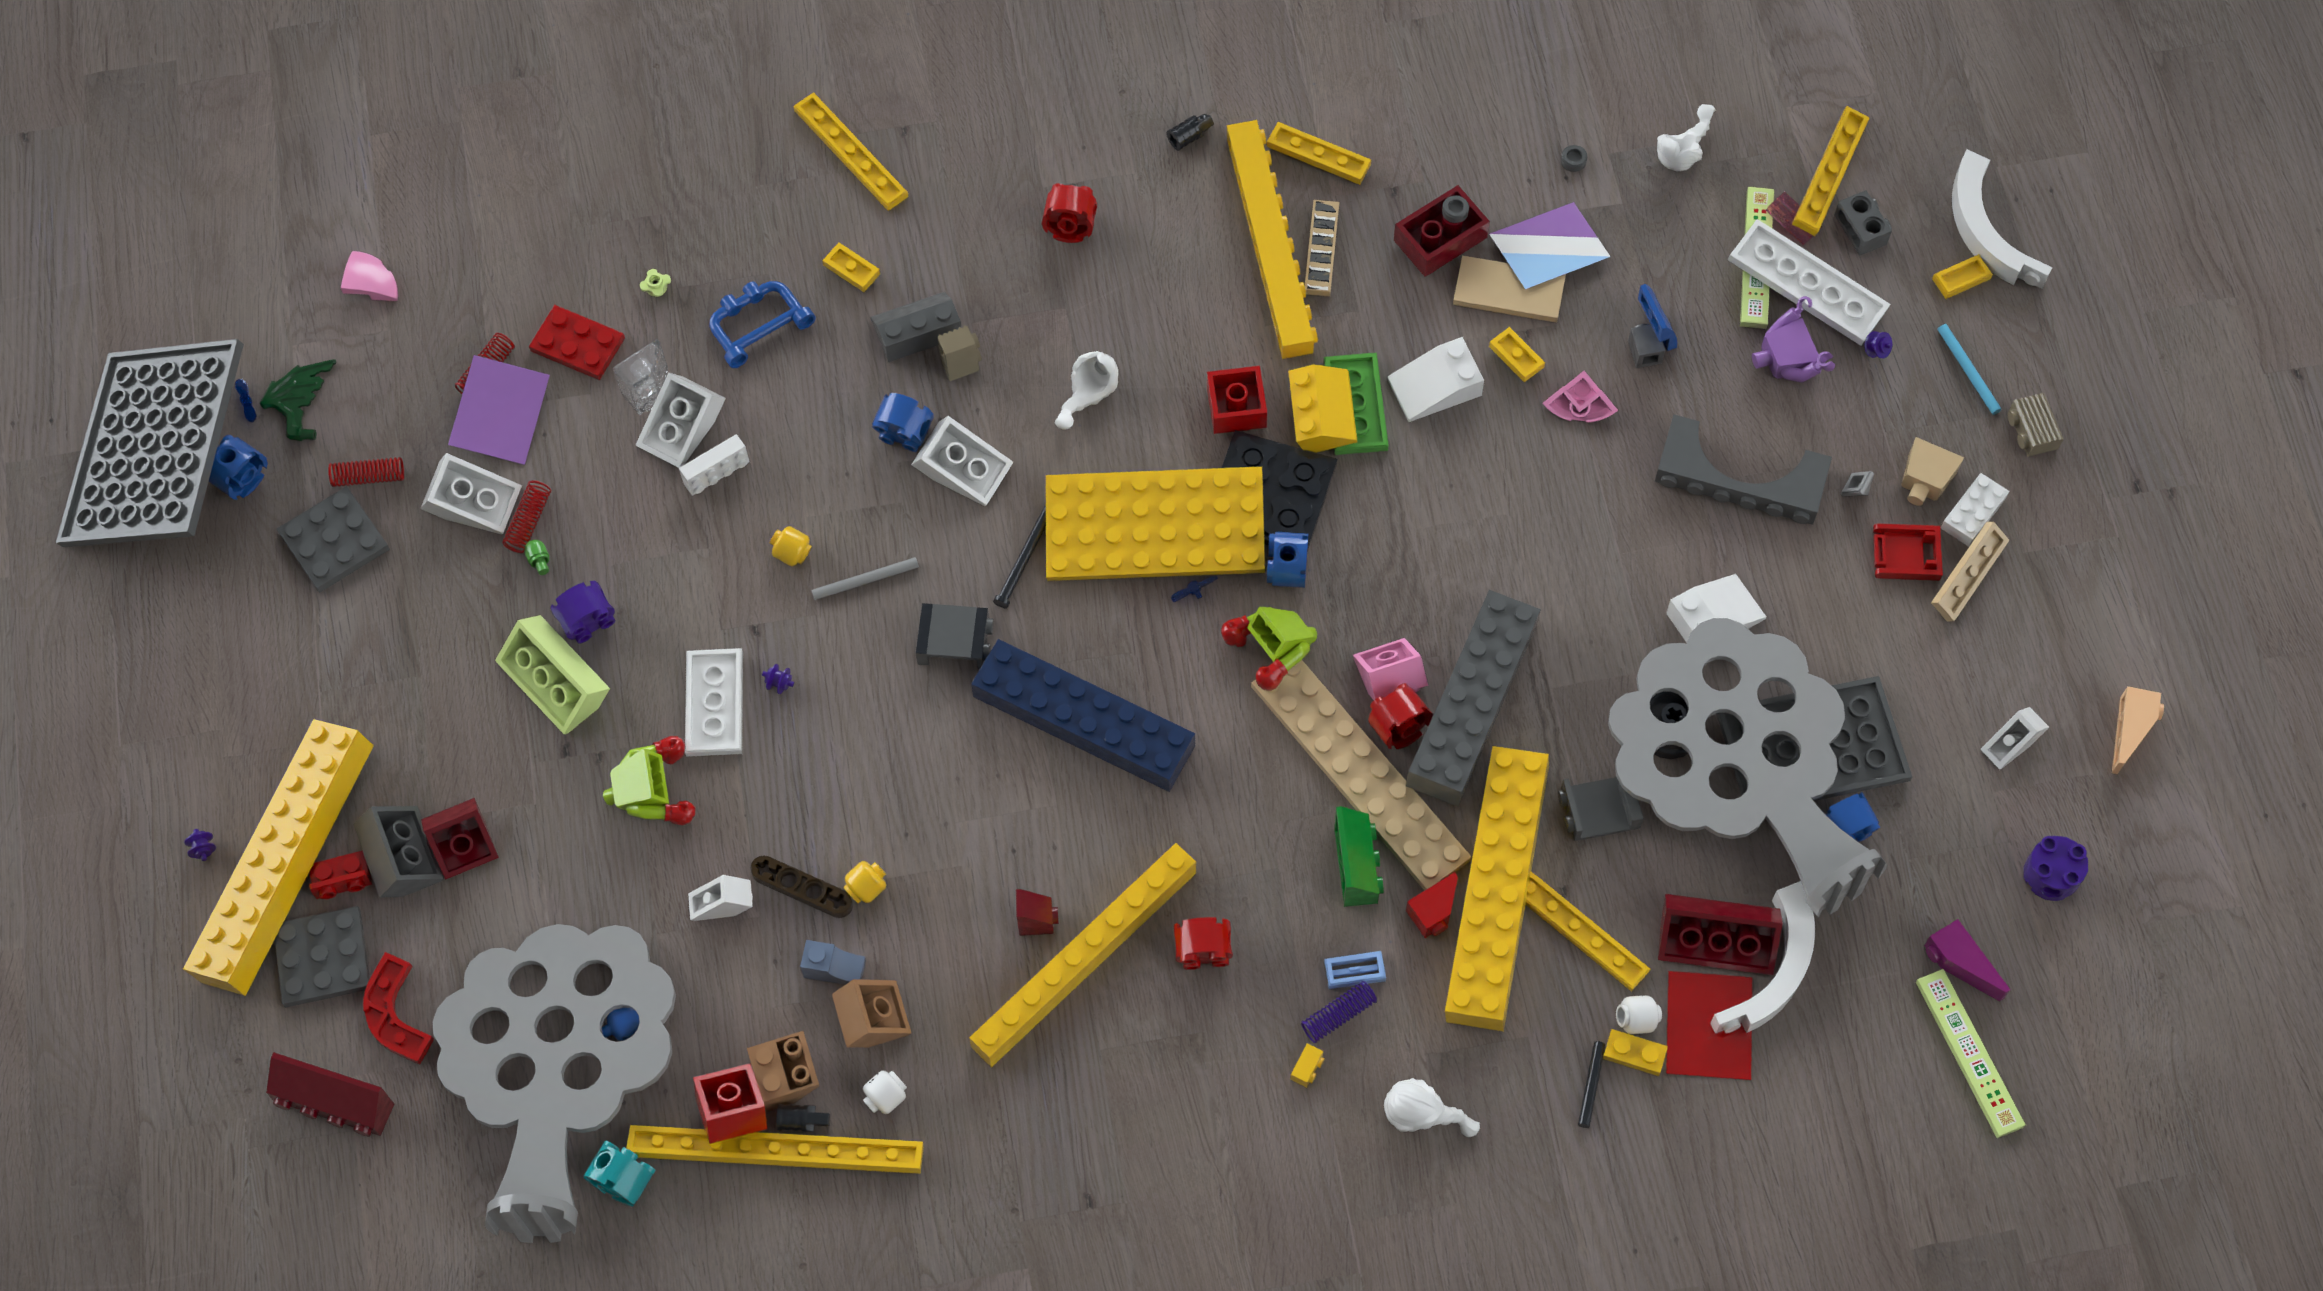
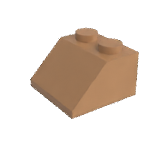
[832,979,911,1048]

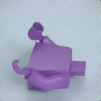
[1752,296,1835,383]

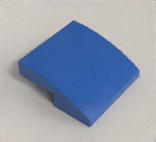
[1638,284,1677,351]

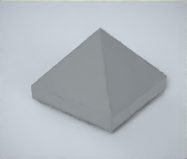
[1841,471,1874,497]

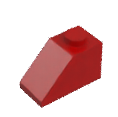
[1406,872,1458,938]

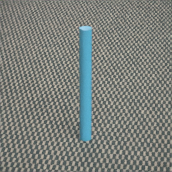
[1938,324,2002,415]

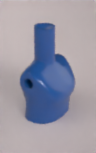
[602,1008,640,1041]

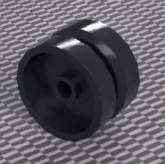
[1650,691,1688,759]

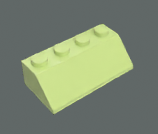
[495,615,610,734]

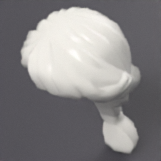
[1657,104,1716,172]
[1055,351,1118,430]
[1384,1078,1480,1137]

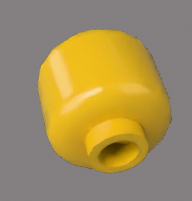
[769,526,812,567]
[844,861,886,903]

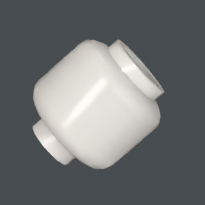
[1616,995,1662,1034]
[863,1071,907,1114]

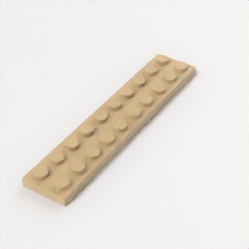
[1251,660,1472,891]

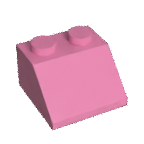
[1353,638,1428,700]

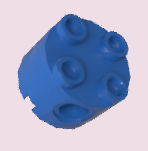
[872,393,934,452]
[208,435,268,500]
[1267,532,1308,588]
[1822,792,1880,842]

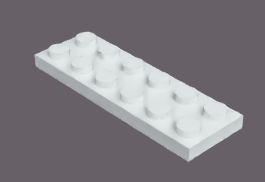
[1728,219,1891,346]

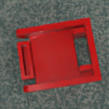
[1873,523,1943,581]

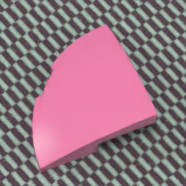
[341,251,398,301]
[1542,371,1618,423]

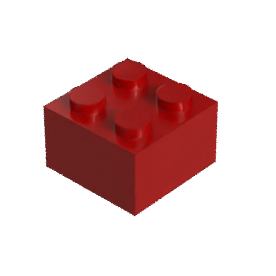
[1207,366,1267,434]
[693,1063,767,1144]

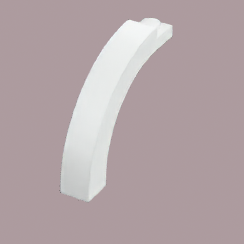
[1952,149,2052,289]
[1710,881,1815,1034]

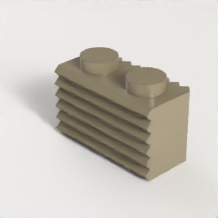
[938,325,982,381]
[2008,393,2064,457]

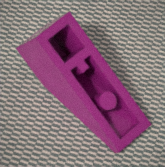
[1924,919,2011,1002]

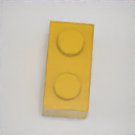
[1290,1043,1325,1088]

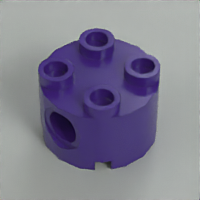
[550,581,616,644]
[2024,836,2088,901]

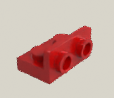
[309,850,372,899]

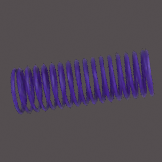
[1301,981,1377,1043]

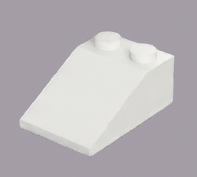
[1387,337,1484,422]
[636,373,726,468]
[911,416,1013,506]
[421,453,522,534]
[1666,574,1766,642]

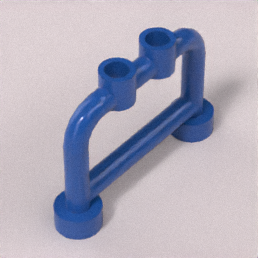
[709,281,816,368]

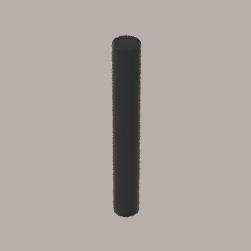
[1578,1041,1606,1128]

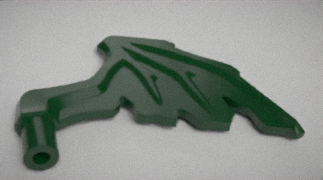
[260,359,337,441]

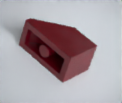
[1016,889,1059,936]

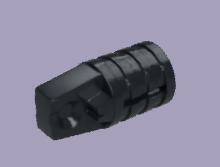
[1166,114,1214,151]
[776,1103,831,1132]

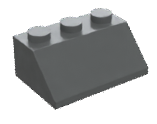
[871,292,962,362]
[353,806,444,898]

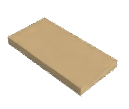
[1453,255,1566,323]

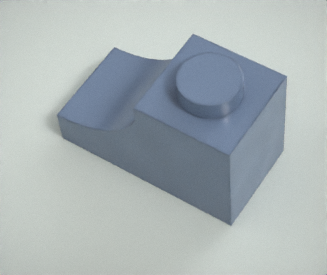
[800,940,866,985]

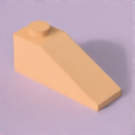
[2112,686,2164,774]

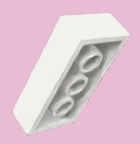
[679,434,749,496]
[1941,473,2010,547]

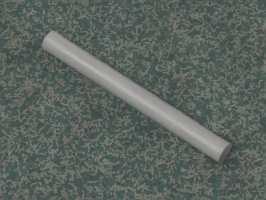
[811,557,919,600]

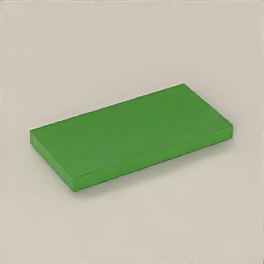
[1324,353,1389,455]

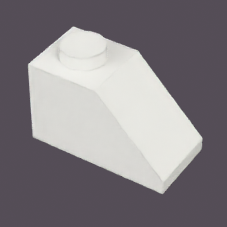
[1981,707,2049,769]
[688,875,753,921]

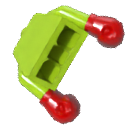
[1221,607,1317,691]
[603,736,696,826]

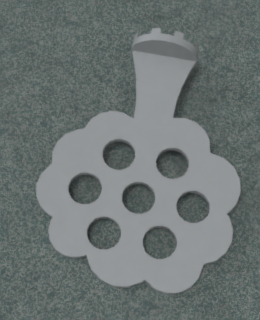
[1608,618,1887,917]
[433,924,676,1243]

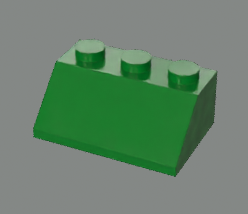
[1334,806,1384,907]

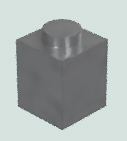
[1628,324,1665,368]

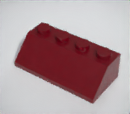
[1658,894,1783,975]
[266,1052,394,1137]

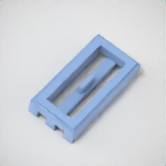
[1324,951,1386,989]

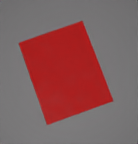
[1666,971,1752,1080]

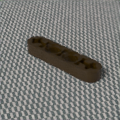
[750,855,853,918]

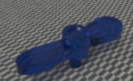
[235,379,257,423]
[1171,575,1218,602]

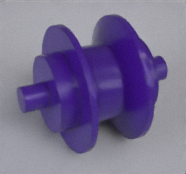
[1864,331,1893,359]
[762,664,795,694]
[184,829,216,861]

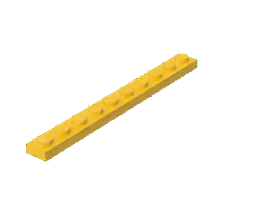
[626,1125,924,1174]

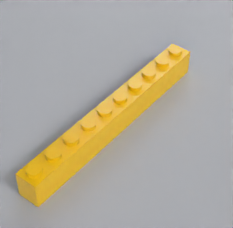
[1227,120,1318,359]
[969,843,1196,1068]

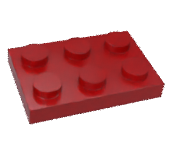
[529,304,625,380]

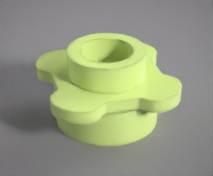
[640,269,671,297]

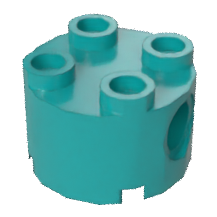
[583,1140,656,1207]

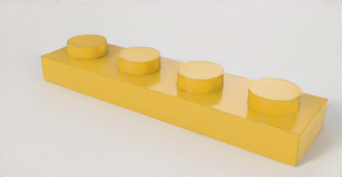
[1267,122,1371,185]

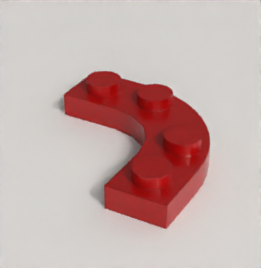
[363,952,434,1065]

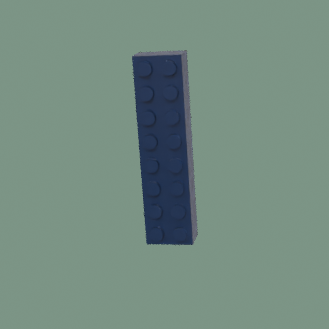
[971,639,1195,792]

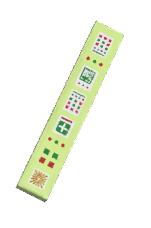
[1740,187,1774,329]
[1916,969,2025,1138]

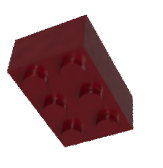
[1394,185,1490,277]

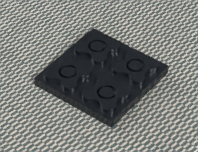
[1222,430,1338,552]

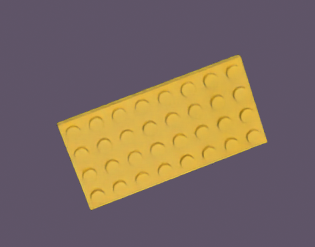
[1046,467,1265,581]

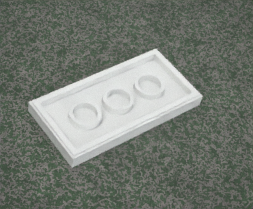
[685,648,743,757]

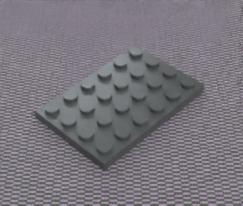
[1716,676,1912,801]

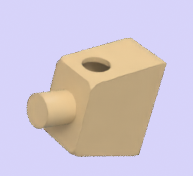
[1901,437,1964,506]

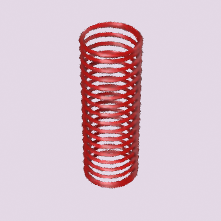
[455,333,515,394]
[328,457,404,487]
[502,480,551,553]

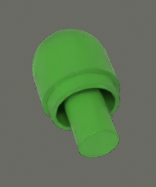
[524,540,549,575]

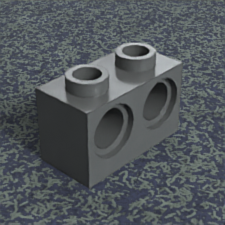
[1834,190,1892,256]

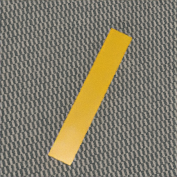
[793,92,908,211]
[1792,106,1869,236]
[1525,871,1651,992]

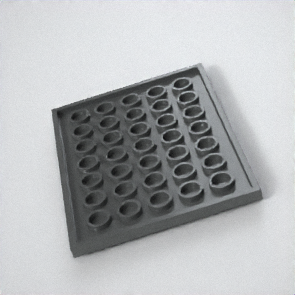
[56,339,244,547]

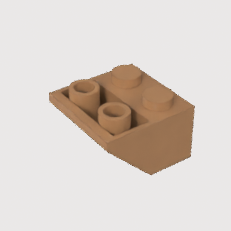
[747,1031,819,1112]

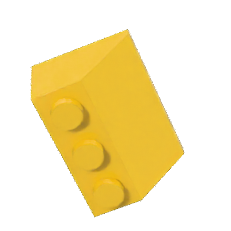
[1288,364,1357,453]

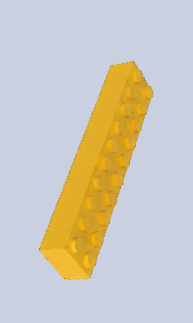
[183,719,374,996]
[1445,746,1549,1032]

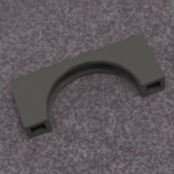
[1655,414,1832,525]

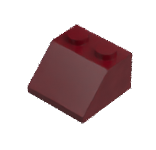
[421,798,499,880]

